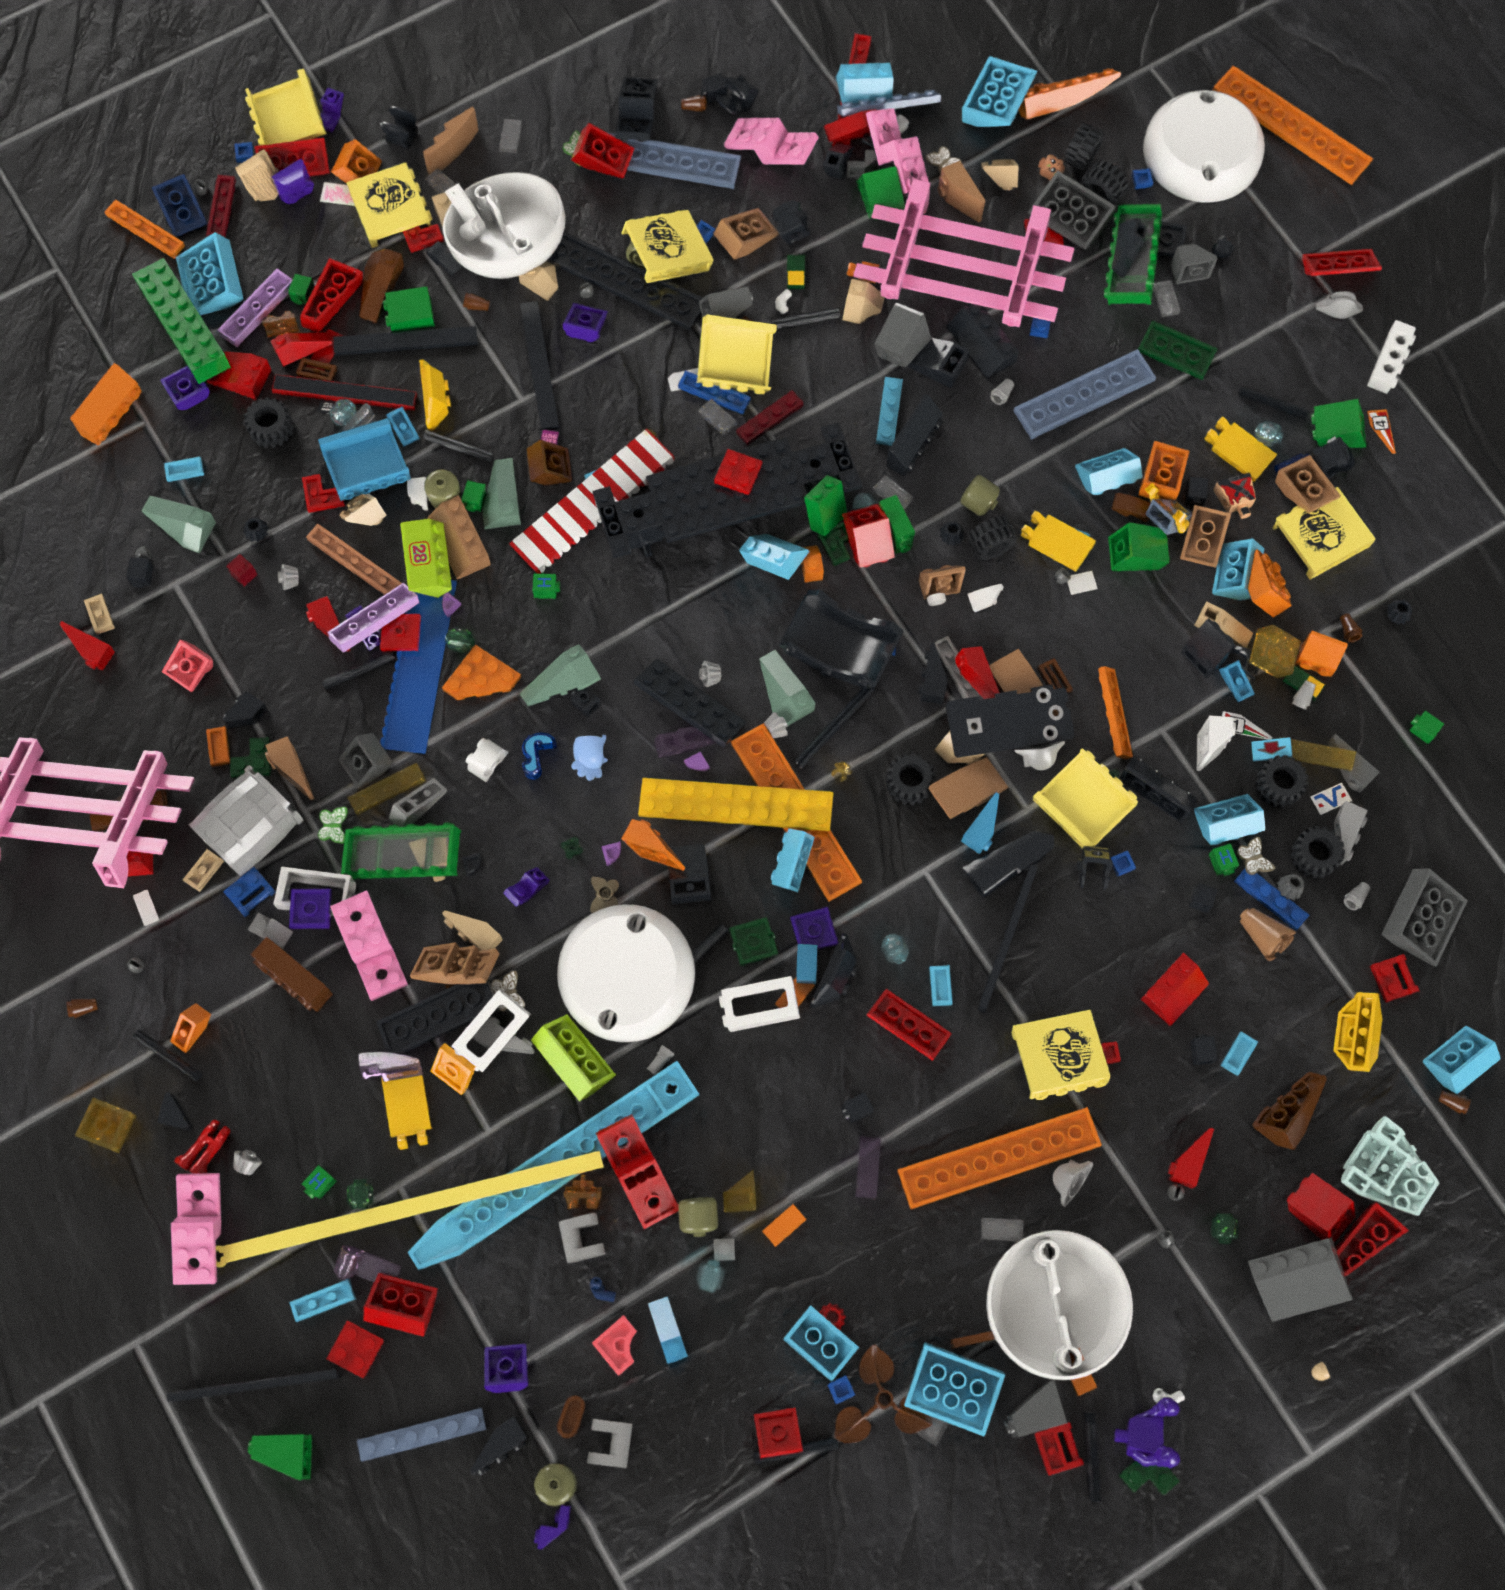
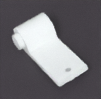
[445,183,486,241]

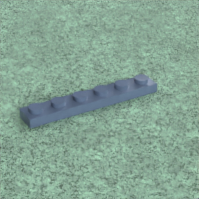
[837,90,941,116]
[357,1408,487,1462]

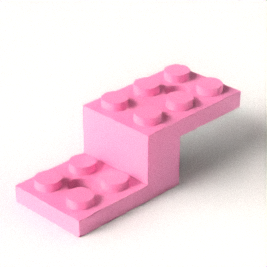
[866,108,928,194]
[724,118,819,164]
[330,891,408,1001]
[171,1173,222,1285]

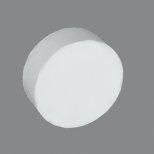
[927,593,946,606]

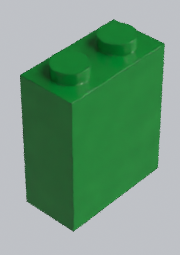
[383,286,435,332]
[804,475,847,536]
[879,495,915,554]

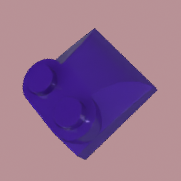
[272,159,314,204]
[563,303,607,342]
[160,366,210,410]
[484,1344,528,1393]

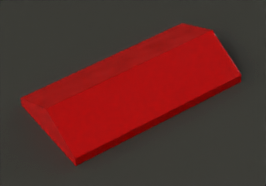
[255,138,330,176]
[1302,249,1382,276]
[867,989,952,1061]

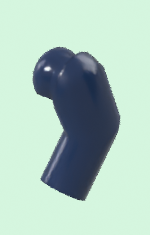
[590,1277,616,1302]

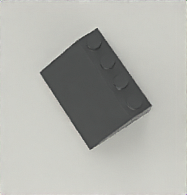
[1027,170,1116,251]
[1381,869,1468,966]
[1248,1238,1353,1322]

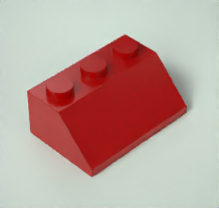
[1140,953,1209,1026]
[364,1273,438,1337]

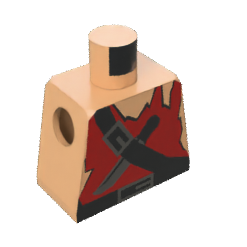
[1213,472,1256,519]

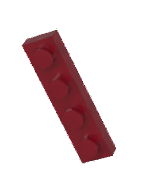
[206,175,236,238]
[736,390,803,446]

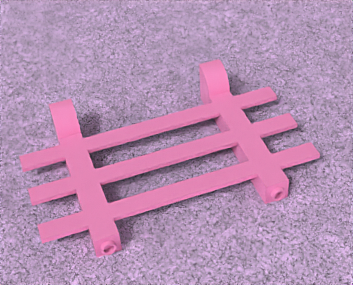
[854,179,1074,327]
[0,737,195,888]

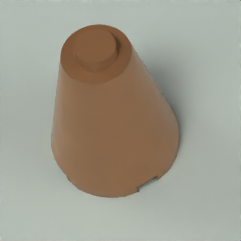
[1240,908,1296,961]

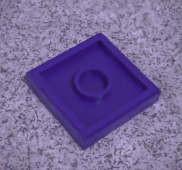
[289,889,332,929]
[790,907,839,950]

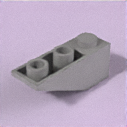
[1334,801,1368,865]
[472,1016,535,1054]

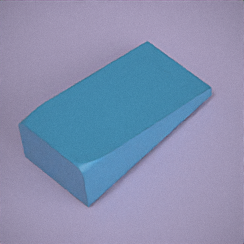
[386,407,420,447]
[1218,660,1255,702]
[796,944,817,984]

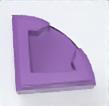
[442,592,461,618]
[684,752,710,771]
[602,842,621,866]

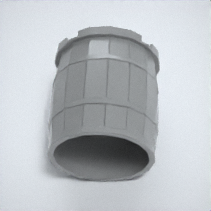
[189,765,304,877]

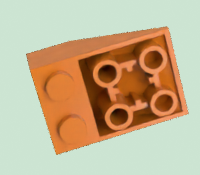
[1248,549,1292,618]

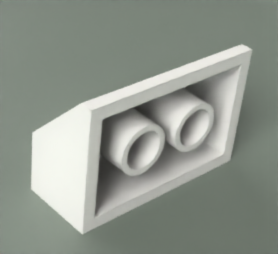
[1196,715,1236,771]

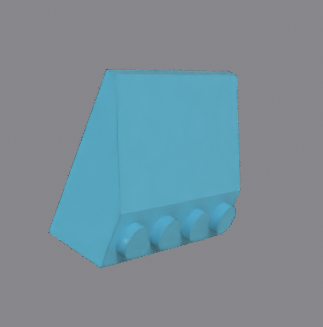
[962,56,1037,127]
[176,232,244,316]
[904,1342,1005,1436]

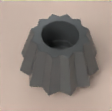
[1277,874,1304,901]

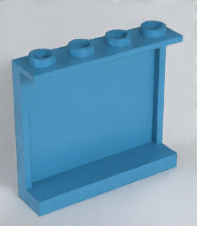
[318,418,411,501]

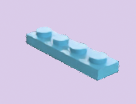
[876,377,903,446]

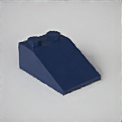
[151,174,207,237]

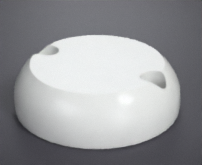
[1143,90,1265,202]
[443,172,566,279]
[557,904,695,1042]
[986,1230,1133,1380]

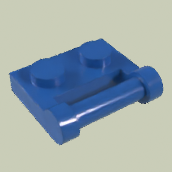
[223,867,276,917]

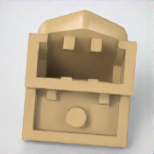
[236,149,279,201]

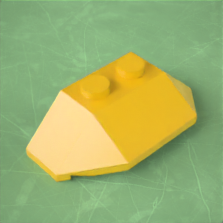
[419,359,451,432]
[1333,992,1382,1072]

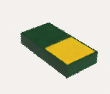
[787,255,805,289]
[1283,664,1326,701]

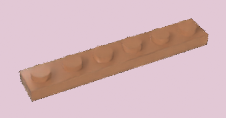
[306,524,402,595]

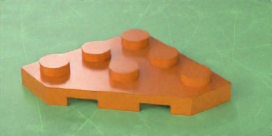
[442,645,521,700]

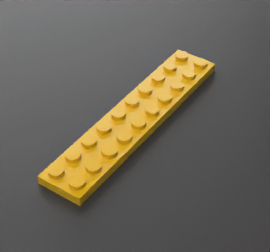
[638,778,833,831]

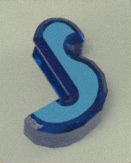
[522,733,557,780]

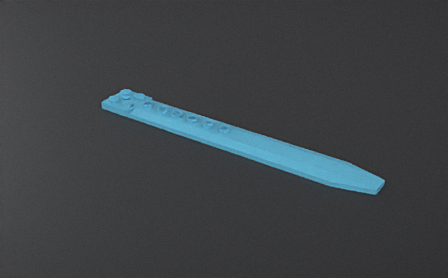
[408,1061,699,1270]

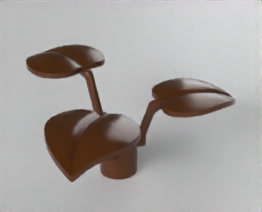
[834,1345,933,1443]

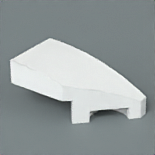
[407,477,428,511]
[968,584,1004,612]

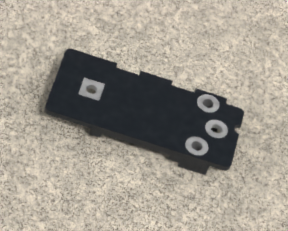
[946,684,1075,758]

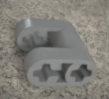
[559,1213,605,1263]
[587,1419,632,1468]

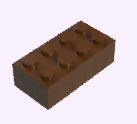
[250,937,333,1012]

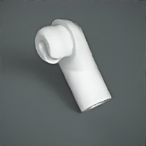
[775,289,792,314]
[1153,1388,1185,1403]

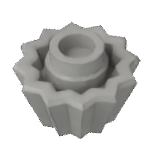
[278,564,299,590]
[699,661,722,687]
[764,712,788,739]
[233,1150,262,1175]

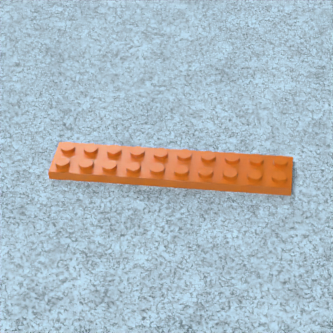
[1212,65,1373,185]
[731,723,862,902]
[897,1107,1102,1210]

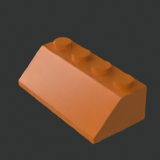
[70,363,142,446]

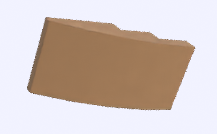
[423,107,479,177]
[989,649,1058,716]
[928,757,1009,819]
[410,942,499,984]

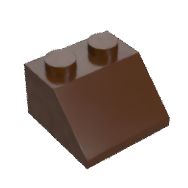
[527,439,572,485]

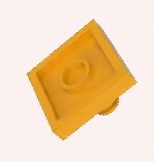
[430,1043,476,1095]

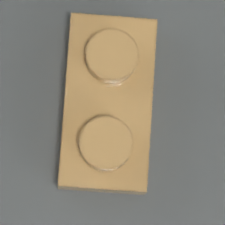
[84,594,115,635]
[183,849,224,892]

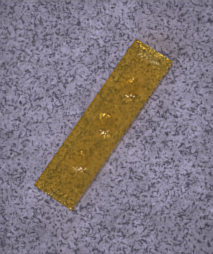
[1279,737,1356,771]
[348,763,426,815]

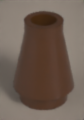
[681,94,707,112]
[463,292,490,311]
[1340,613,1362,642]
[66,998,98,1018]
[1438,1090,1471,1114]

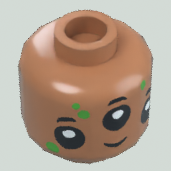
[1038,154,1065,180]

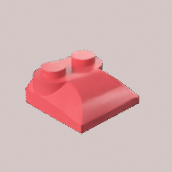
[162,640,213,692]

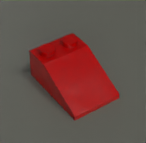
[571,123,635,178]
[207,351,272,400]

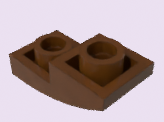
[1111,493,1151,523]

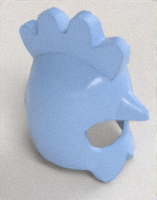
[571,735,608,781]

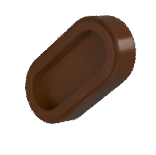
[557,1395,586,1438]

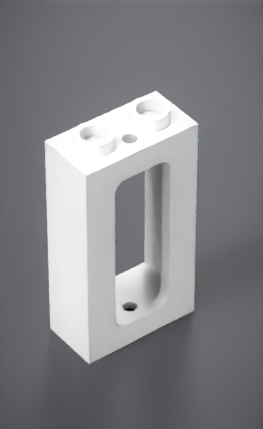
[274,867,356,916]
[719,976,800,1032]
[452,989,531,1072]

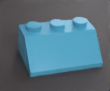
[836,63,893,105]
[1075,448,1143,495]
[739,534,809,580]
[1212,539,1264,600]
[1194,794,1265,845]
[771,828,815,892]
[1423,1026,1501,1094]
[783,1305,859,1381]

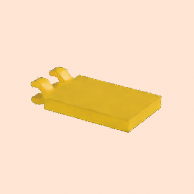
[1204,417,1277,482]
[1021,511,1096,572]
[381,1069,432,1150]

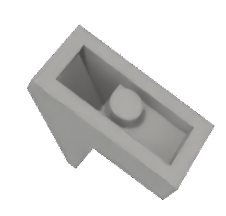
[248,913,293,949]

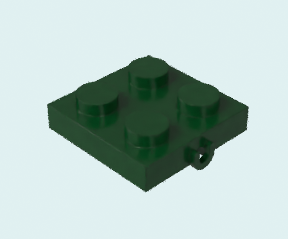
[729,917,778,966]

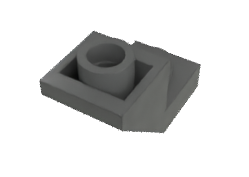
[846,150,879,178]

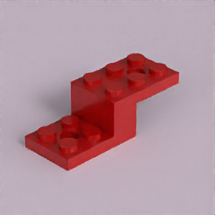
[595,1114,678,1229]

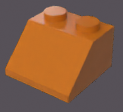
[331,139,382,183]
[1295,631,1348,677]

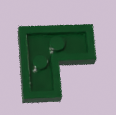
[817,522,850,567]
[230,737,271,778]
[1119,1460,1180,1496]

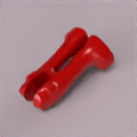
[173,1119,231,1174]

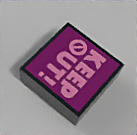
[540,429,560,445]

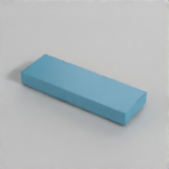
[289,1279,356,1322]

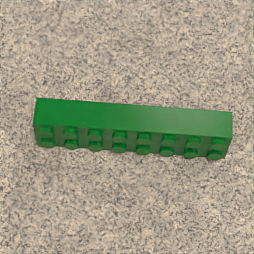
[132,258,231,384]

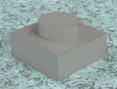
[714,1239,735,1261]

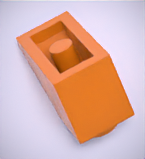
[801,545,824,582]
[170,1003,211,1053]

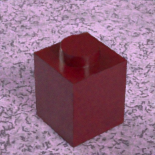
[226,554,257,587]

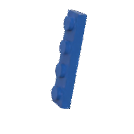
[678,370,751,415]
[1234,869,1309,931]

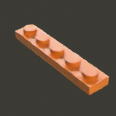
[105,200,185,259]
[1098,666,1133,759]

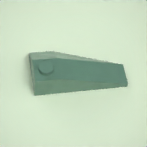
[482,458,521,529]
[142,496,216,554]
[520,644,601,706]
[759,650,815,726]

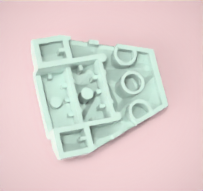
[1341,1116,1439,1216]

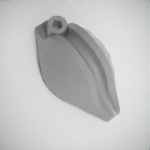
[1316,291,1363,318]
[1014,740,1065,770]
[1053,1160,1093,1207]

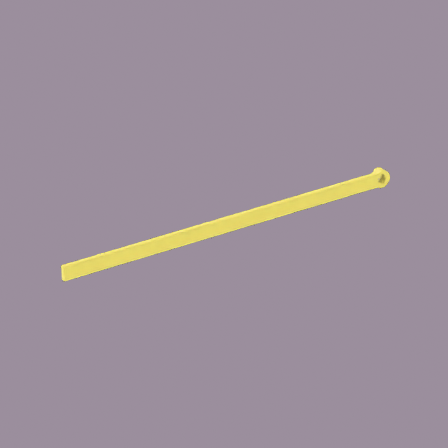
[216,1151,603,1267]

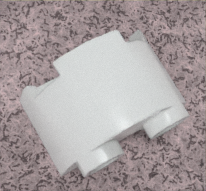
[466,738,509,782]

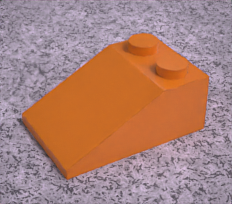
[1138,441,1189,500]
[621,819,685,871]

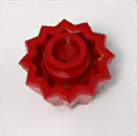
[818,1303,846,1330]

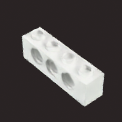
[1367,320,1416,394]

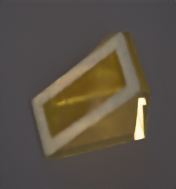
[723,1170,756,1212]

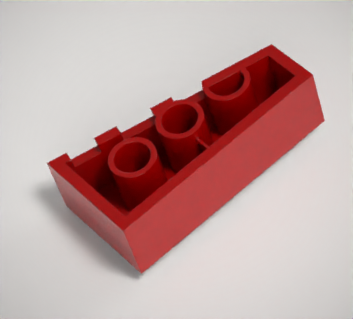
[300,258,363,333]
[1335,1202,1409,1277]

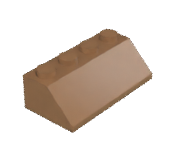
[428,495,491,580]

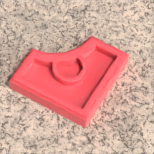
[592,1315,637,1376]

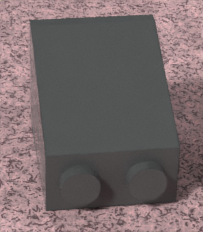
[699,287,753,319]
[874,302,932,368]
[1005,1381,1067,1438]

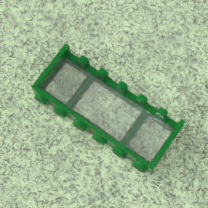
[1104,204,1162,305]
[341,823,461,879]

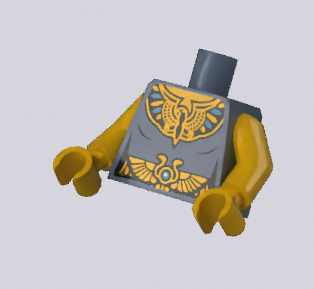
[1145,483,1192,535]

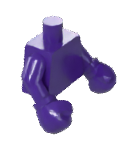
[1114,1397,1180,1468]

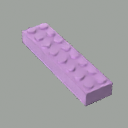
[218,269,293,347]
[327,583,419,653]

